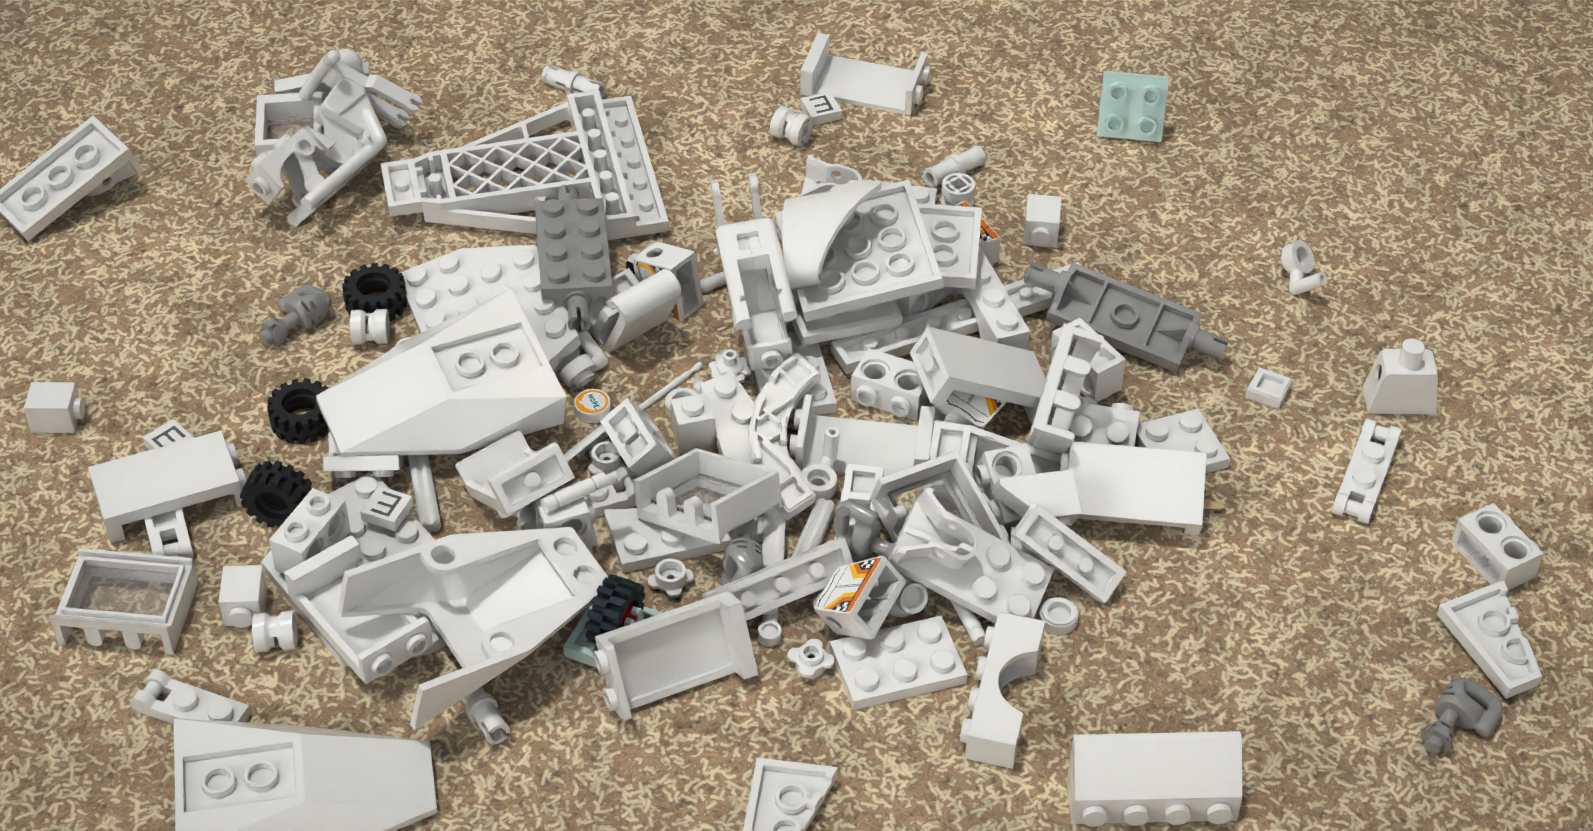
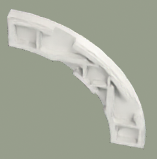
[749,352,821,521]

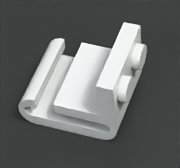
[588,268,681,353]

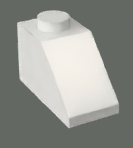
[992,469,1082,528]

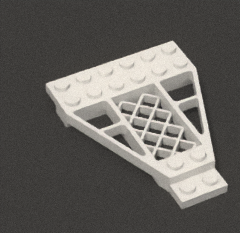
[380,90,669,240]

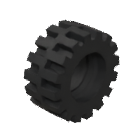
[342,263,407,321]
[267,378,329,444]
[240,461,312,528]

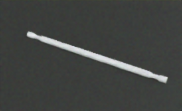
[576,362,703,458]

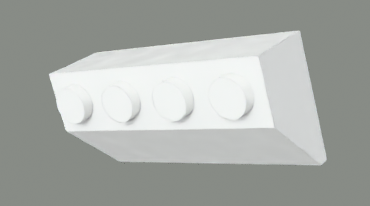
[1066,731,1242,827]

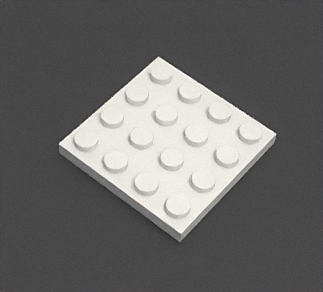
[775,180,944,322]

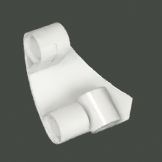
[782,180,882,289]

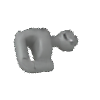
[259,285,333,347]
[834,500,895,559]
[721,518,763,586]
[1421,676,1503,754]

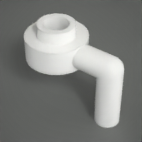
[1281,240,1327,295]
[559,331,608,388]
[800,426,840,501]

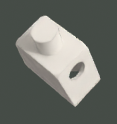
[1363,339,1438,415]

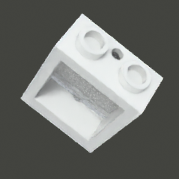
[255,91,324,157]

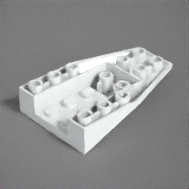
[316,288,566,457]
[173,718,438,831]

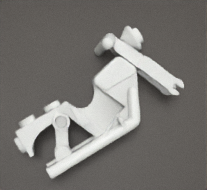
[245,48,422,227]
[700,173,797,371]

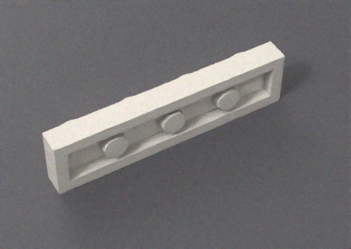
[702,537,853,621]

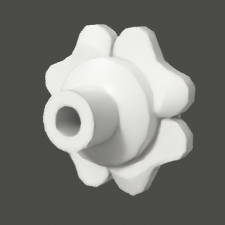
[709,349,752,383]

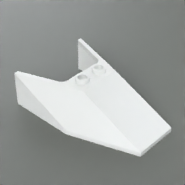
[338,527,608,730]

